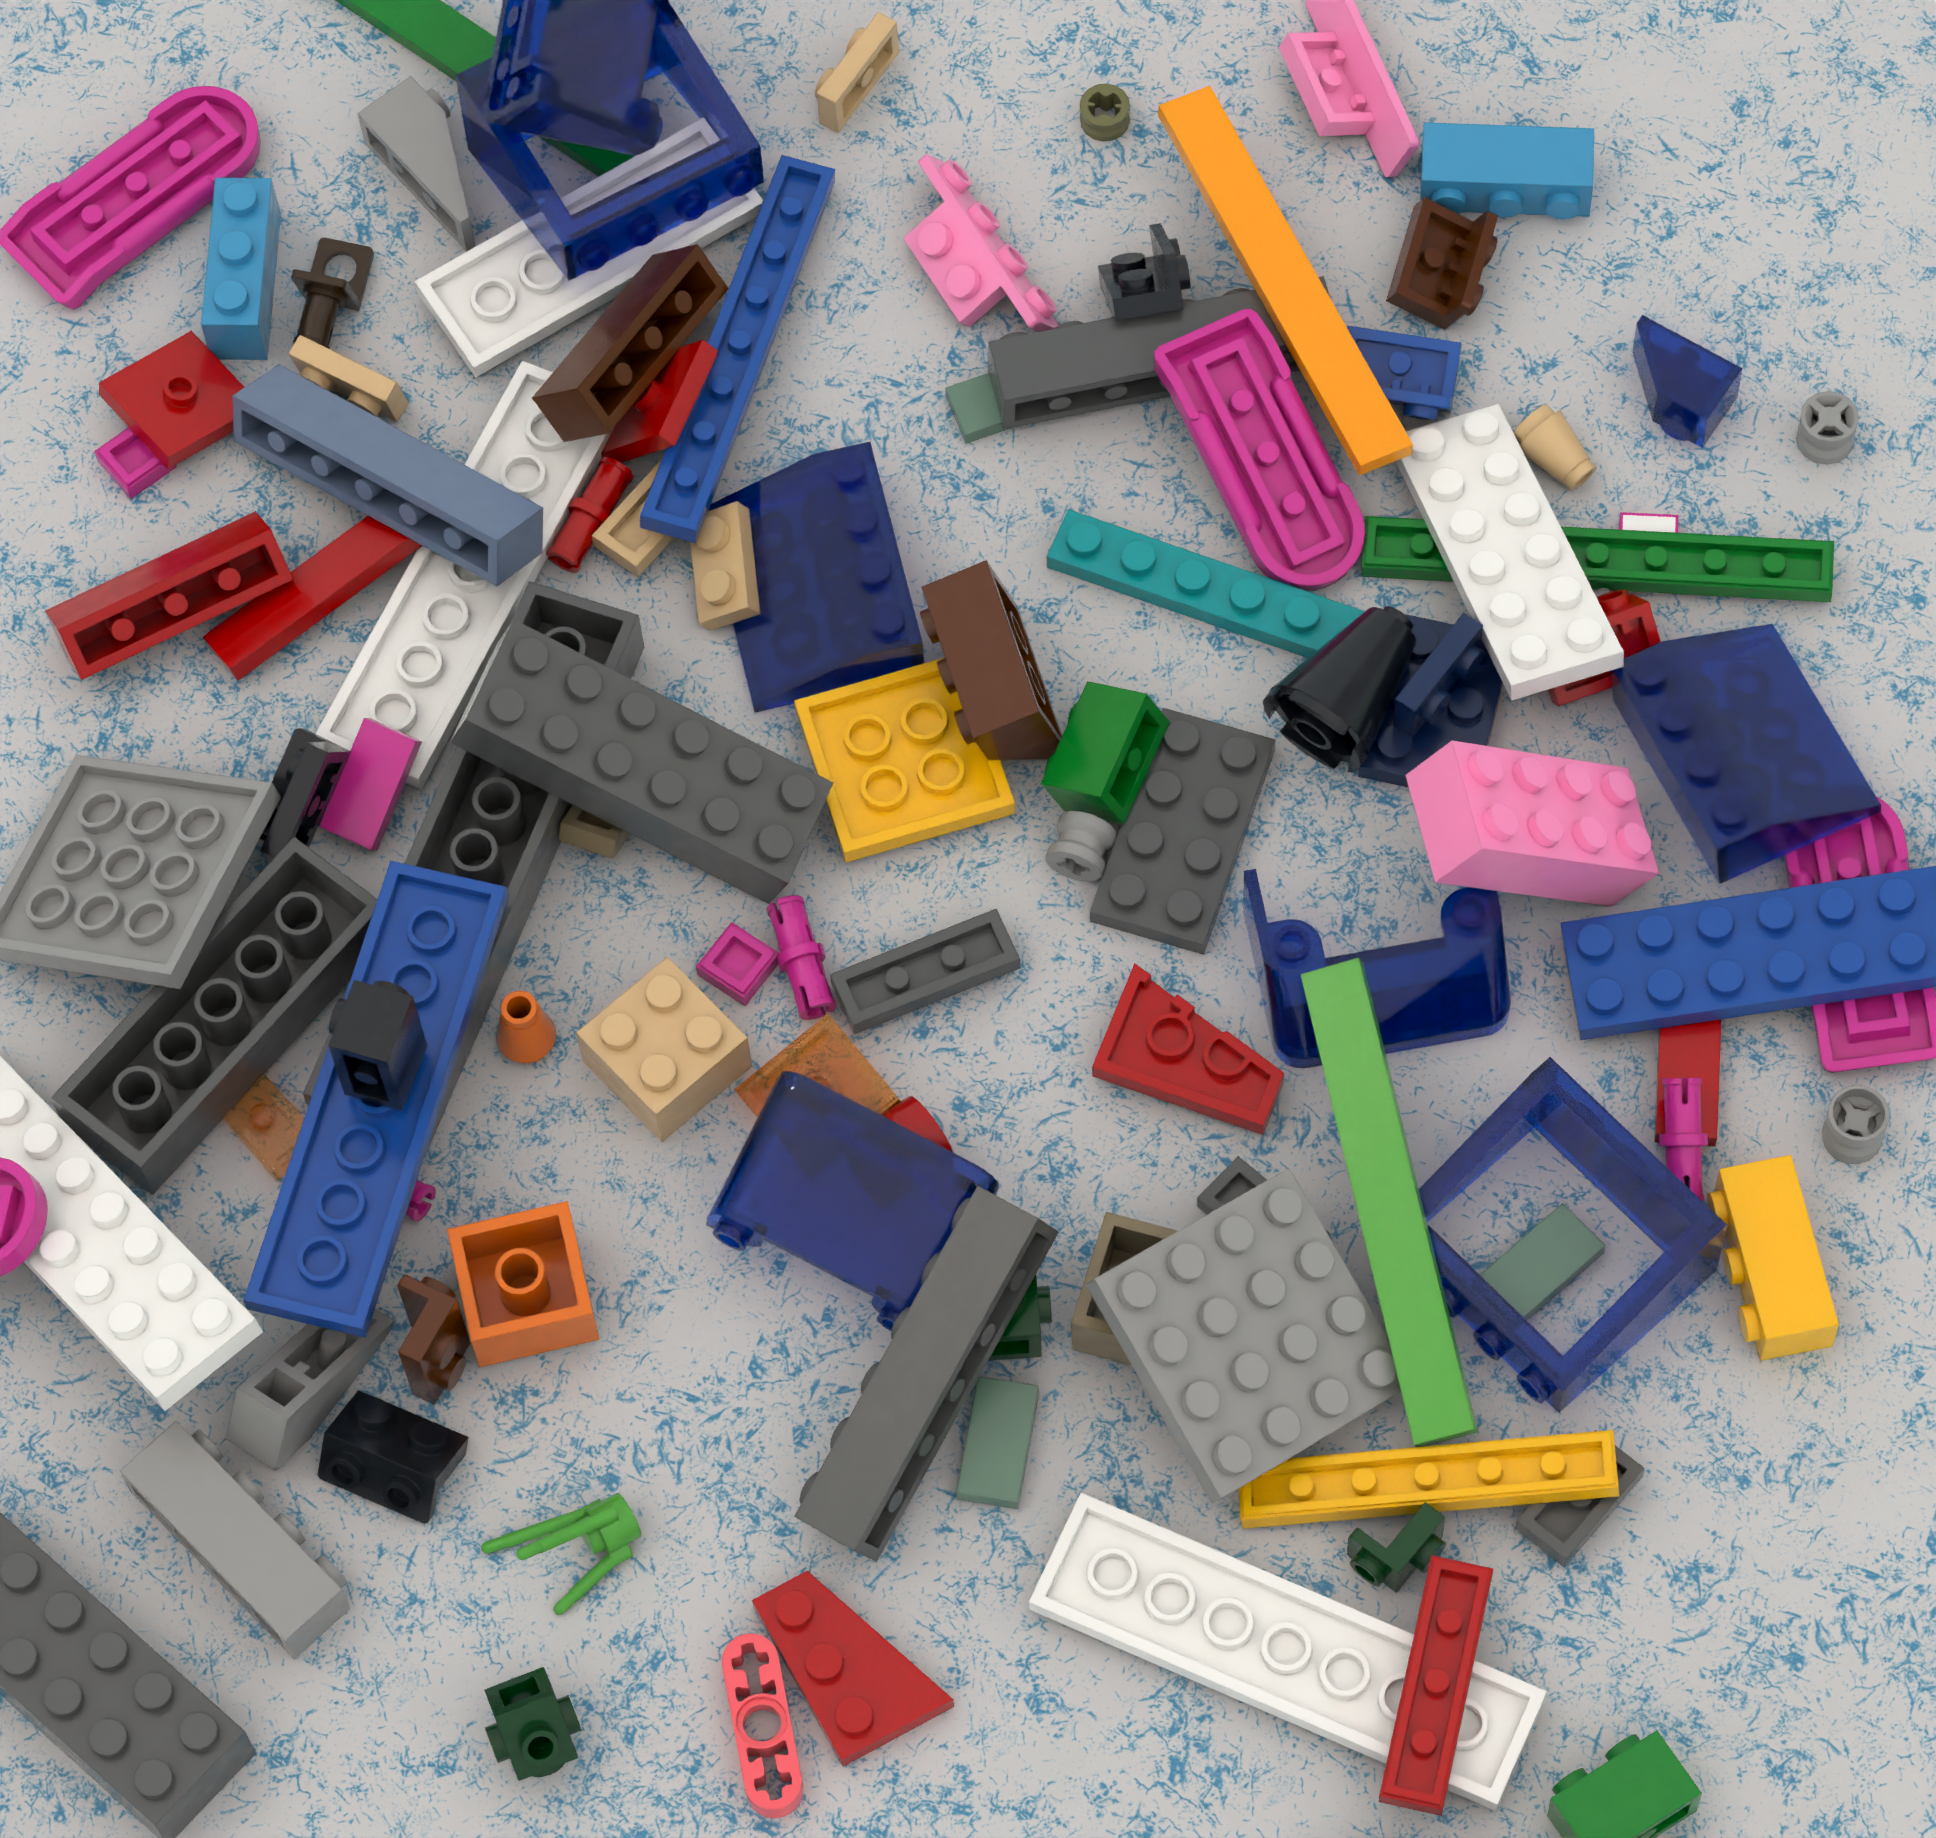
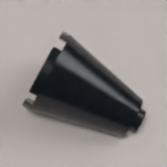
[1263,606,1416,772]

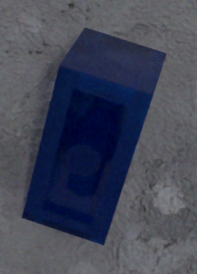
[1632,315,1743,448]

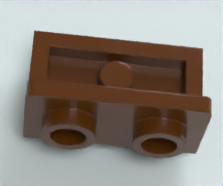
[1386,197,1498,330]
[397,1274,470,1405]

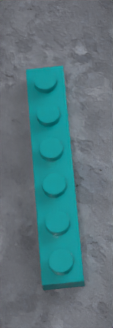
[1046,509,1365,658]

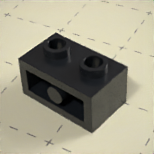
[328,980,427,1111]

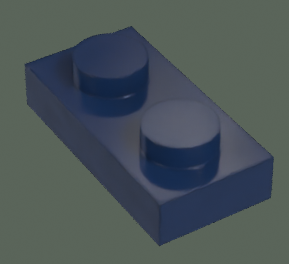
[1393,612,1485,738]

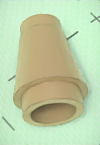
[1513,404,1597,491]

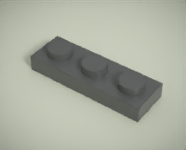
[830,908,1020,1034]

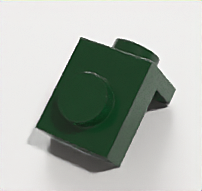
[1347,1502,1446,1593]

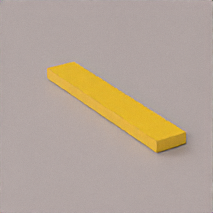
[1239,1430,1620,1529]

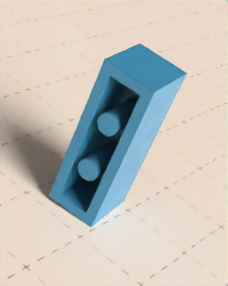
[1420,122,1594,219]
[201,178,281,360]

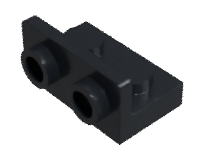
[1098,223,1191,321]
[260,728,351,858]

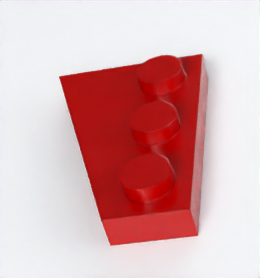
[1092,963,1284,1135]
[752,1571,954,1767]

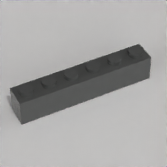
[988,276,1330,429]
[794,1185,1059,1562]

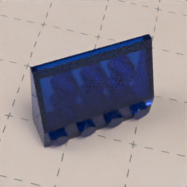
[708,442,924,713]
[1610,624,1881,884]

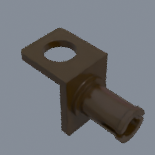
[291,238,374,349]

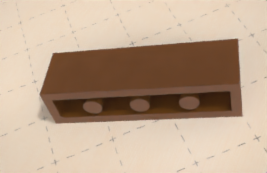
[532,244,729,442]

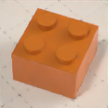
[447,1201,600,1368]

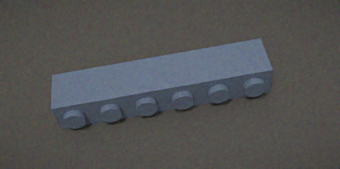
[232,364,543,586]

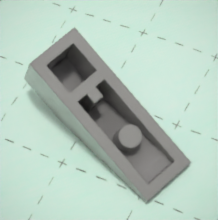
[358,76,476,252]
[225,1309,394,1471]

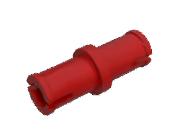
[546,457,634,573]

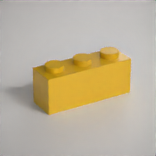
[1707,1155,1839,1361]

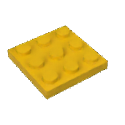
[794,657,1016,863]

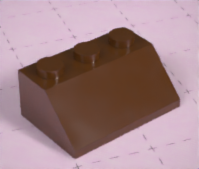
[920,560,1062,760]

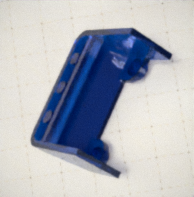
[1243,869,1511,1068]

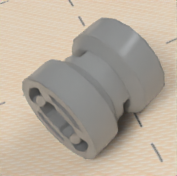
[1822,1085,1889,1164]

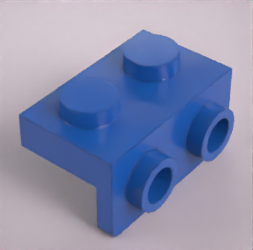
[1347,325,1462,421]

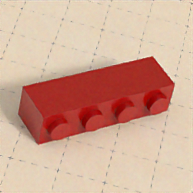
[45,511,293,680]

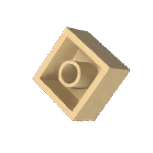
[576,957,752,1142]

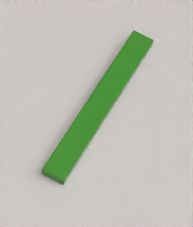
[1300,958,1478,1447]

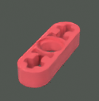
[722,1634,804,1818]

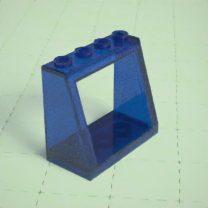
[455,0,764,281]
[1419,1057,1727,1413]

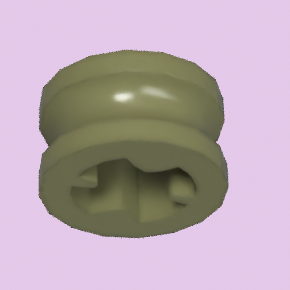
[1080,83,1130,141]

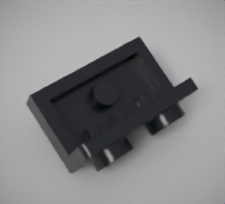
[318,1390,469,1524]

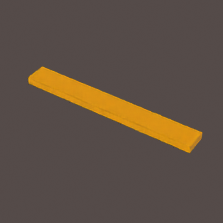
[1158,85,1413,476]

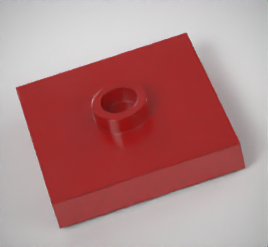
[99,330,244,469]
[601,339,718,463]

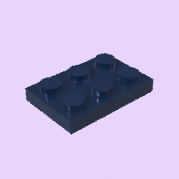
[1358,614,1503,788]

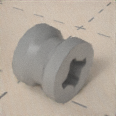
[1796,391,1859,465]
[1045,811,1116,882]

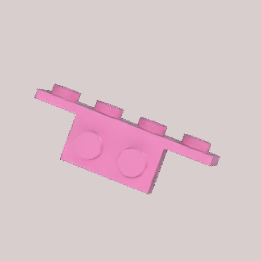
[1279,0,1419,177]
[903,154,1059,332]

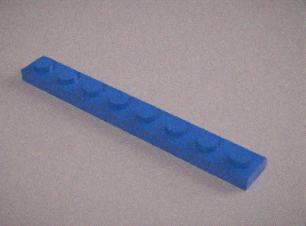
[640,155,835,543]

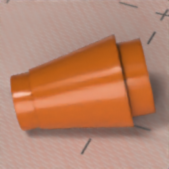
[496,991,556,1063]

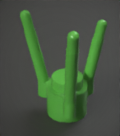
[481,1493,641,1615]

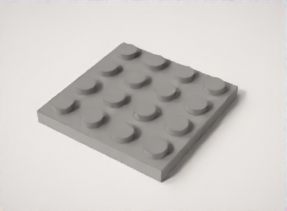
[0,755,281,989]
[1085,1168,1401,1503]

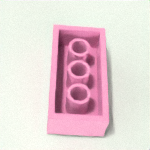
[1405,741,1659,906]

